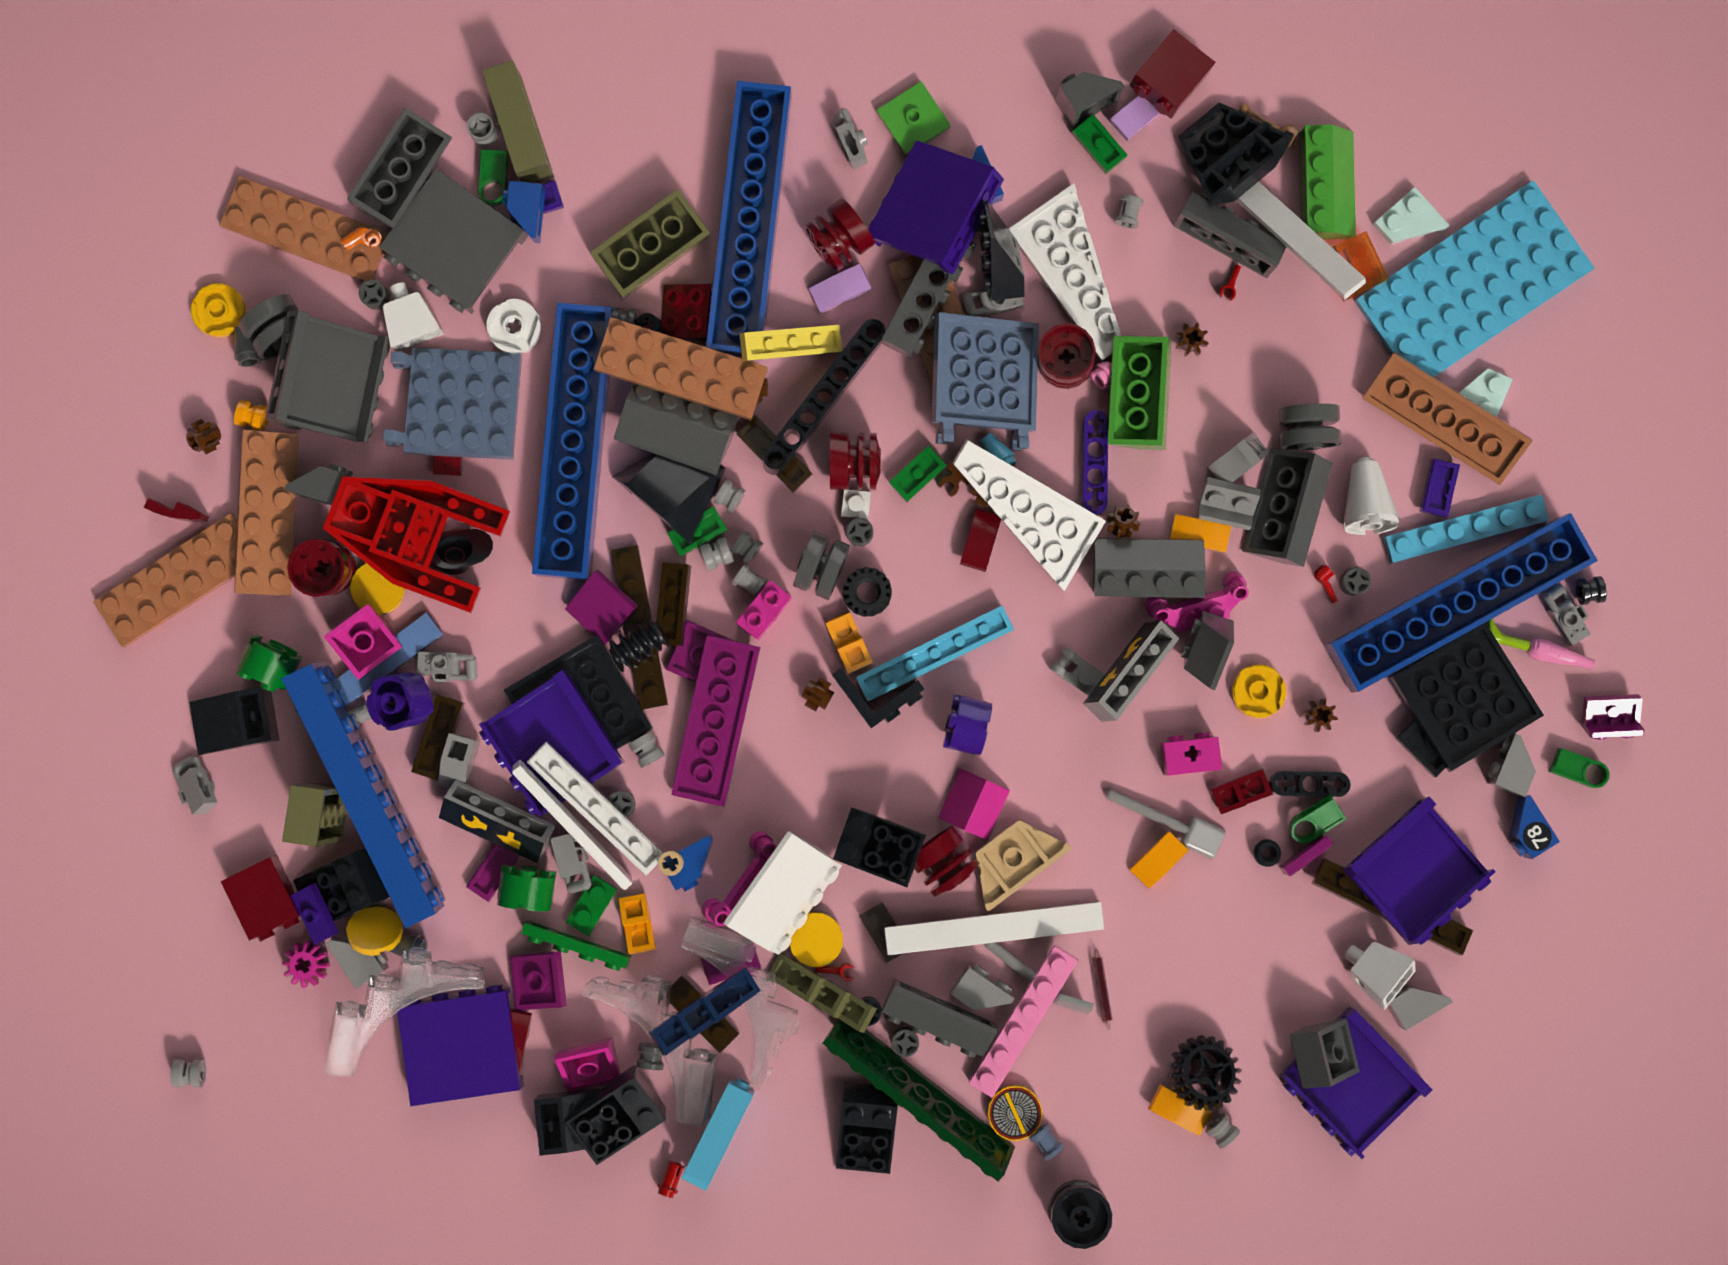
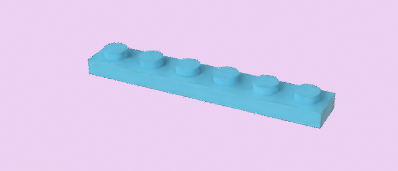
[1383,494,1549,564]
[856,606,1014,701]

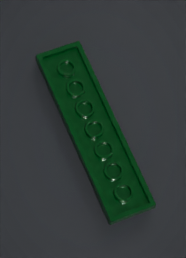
[822,1018,1015,1182]

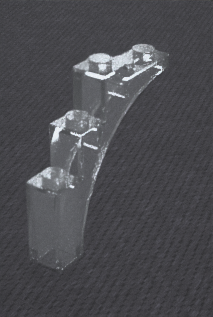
[681,916,801,1090]
[325,947,486,1077]
[582,975,717,1126]

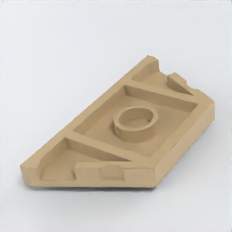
[975,819,1072,912]

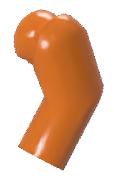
[340,227,382,251]

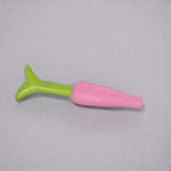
[1487,619,1595,670]

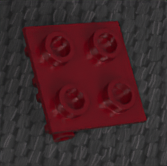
[661,283,712,341]

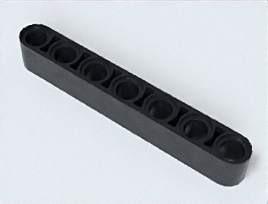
[763,319,886,475]

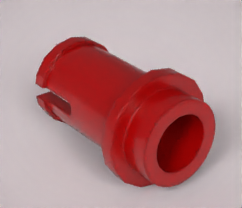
[657,1160,685,1198]

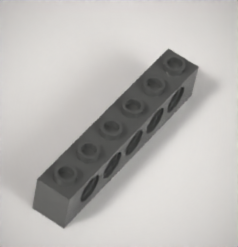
[881,225,984,358]

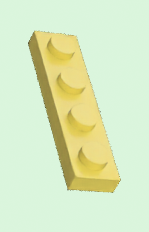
[739,325,843,361]

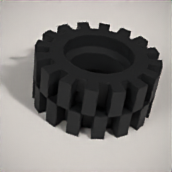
[843,567,892,617]

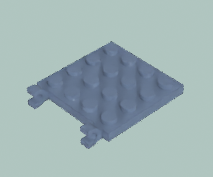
[932,312,1039,451]
[383,348,522,460]

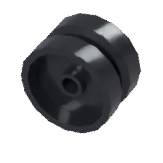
[1048,1180,1113,1249]

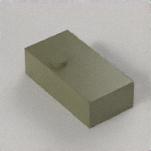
[482,60,555,183]
[590,189,710,300]
[282,783,347,847]

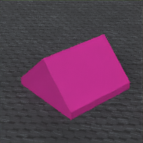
[324,603,403,680]
[938,768,1010,840]
[554,1038,621,1091]

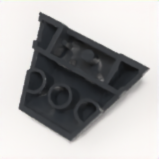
[1178,102,1294,205]
[612,453,726,545]

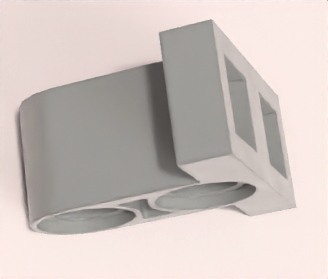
[1207,432,1270,482]

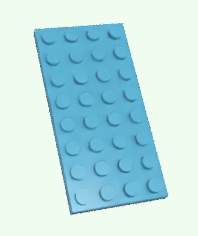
[1354,180,1595,377]

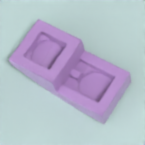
[1109,96,1161,141]
[809,264,873,313]

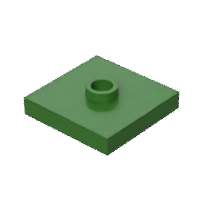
[876,81,951,156]

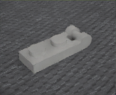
[1049,647,1105,696]

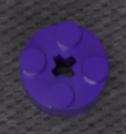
[366,672,434,731]
[943,694,992,755]

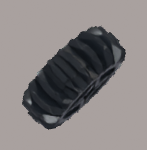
[1167,1035,1242,1111]

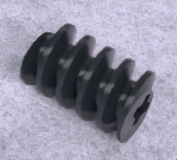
[609,618,670,672]

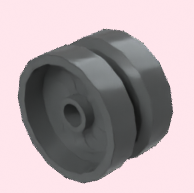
[238,294,298,360]
[1279,403,1341,450]
[793,531,850,600]

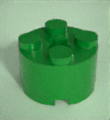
[236,635,302,692]
[497,865,556,911]

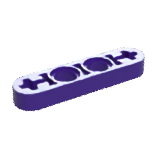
[1082,410,1109,516]

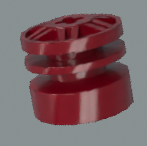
[804,198,875,272]
[1038,323,1096,389]
[830,433,881,490]
[287,539,356,597]
[914,825,980,897]

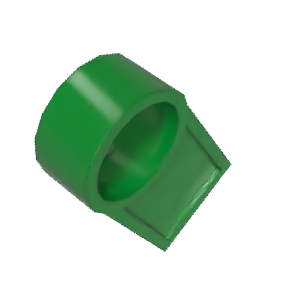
[478,150,509,206]
[1549,748,1610,788]
[1289,794,1346,843]

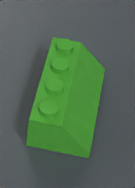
[1299,125,1356,239]
[1108,336,1172,450]

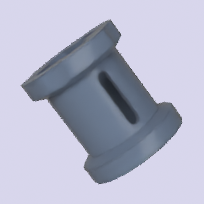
[1029,1123,1065,1161]

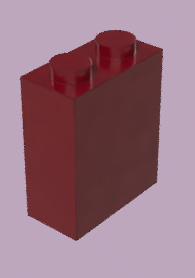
[1129,29,1216,119]
[220,855,300,942]

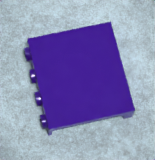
[868,140,1004,275]
[479,670,625,817]
[1343,796,1496,945]
[397,985,524,1107]
[1280,1006,1433,1159]

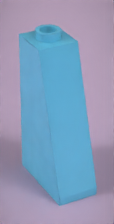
[681,1078,754,1191]

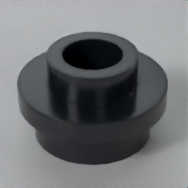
[1253,839,1281,867]

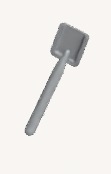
[1105,789,1225,859]
[984,942,1094,1014]

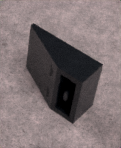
[979,201,1025,301]
[189,687,280,755]
[833,807,926,888]
[293,848,390,921]
[565,1065,666,1165]
[836,1082,898,1174]
[534,1088,602,1156]

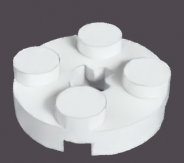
[486,299,542,353]

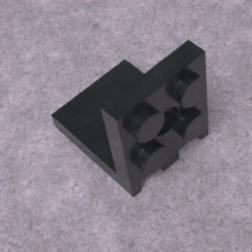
[832,669,925,728]

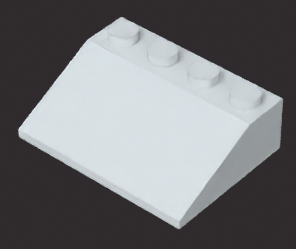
[724,831,842,955]

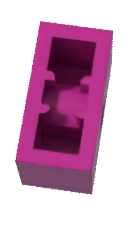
[736,580,792,641]
[1160,732,1222,776]

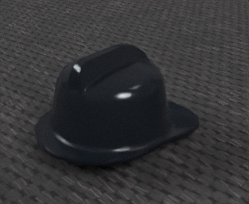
[431,529,493,575]

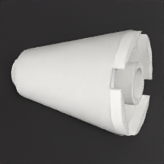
[1344,457,1399,535]

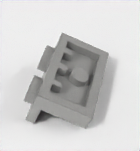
[1198,477,1261,530]

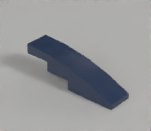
[648,968,761,1056]

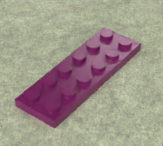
[671,635,761,807]

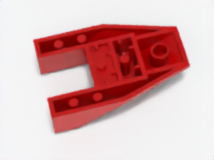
[323,477,510,613]

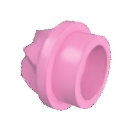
[1090,361,1112,390]

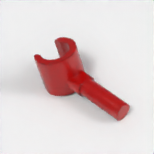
[1219,265,1241,301]
[1314,565,1338,603]
[816,963,854,981]

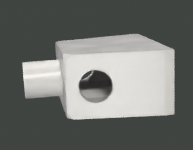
[383,282,445,352]
[1344,942,1416,1010]

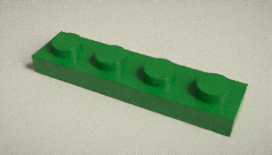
[521,921,631,971]

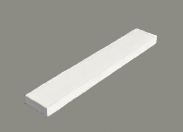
[1237,182,1366,300]
[527,741,663,875]
[512,760,632,890]

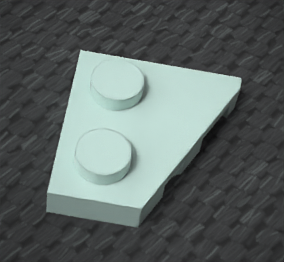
[1373,187,1450,244]
[1459,369,1513,416]

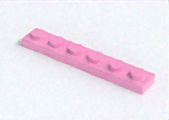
[969,944,1078,1098]

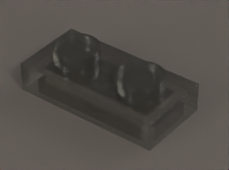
[859,901,902,963]

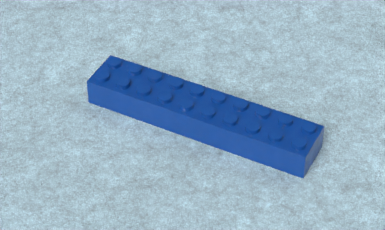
[706,81,792,358]
[532,303,613,580]
[1325,513,1598,693]
[281,662,445,928]

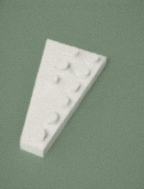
[1009,183,1121,362]
[952,439,1106,591]

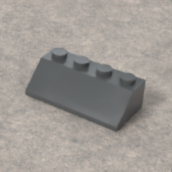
[347,108,452,229]
[1173,192,1286,279]
[614,383,738,475]
[1242,448,1333,567]
[1093,538,1206,598]
[882,979,998,1058]

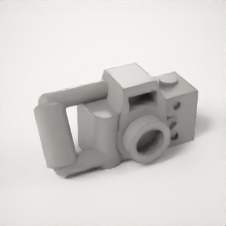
[832,108,868,170]
[962,289,1024,317]
[1544,584,1591,646]
[417,652,478,682]
[172,755,217,815]
[550,833,591,893]

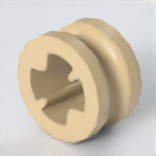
[658,850,684,876]

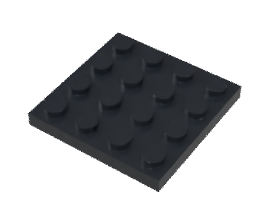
[1390,622,1544,772]
[504,634,653,750]

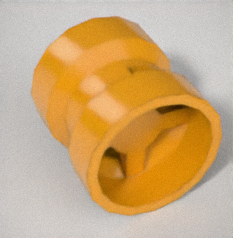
[234,399,269,431]

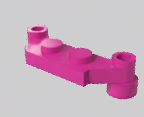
[1145,571,1249,633]
[701,831,777,926]

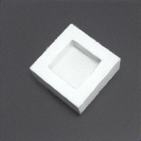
[841,490,871,520]

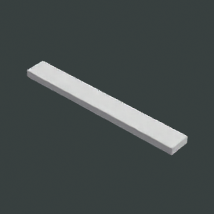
[884,902,1104,955]

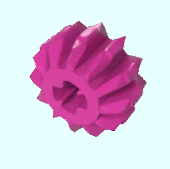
[282,940,330,988]

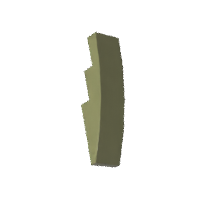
[767,953,877,1033]

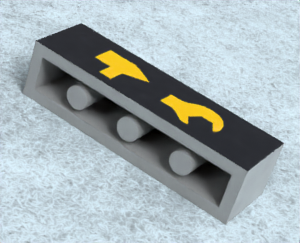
[1083,620,1179,722]
[439,780,555,864]

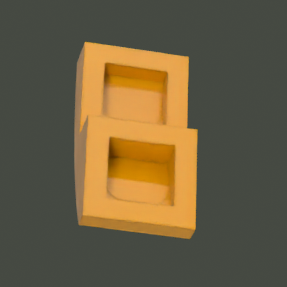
[1170,514,1232,553]
[825,611,873,674]
[1129,831,1189,889]
[618,893,656,955]
[1148,1084,1212,1136]

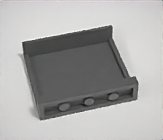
[379,169,528,314]
[265,310,390,442]

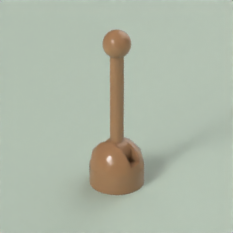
[1239,103,1301,149]

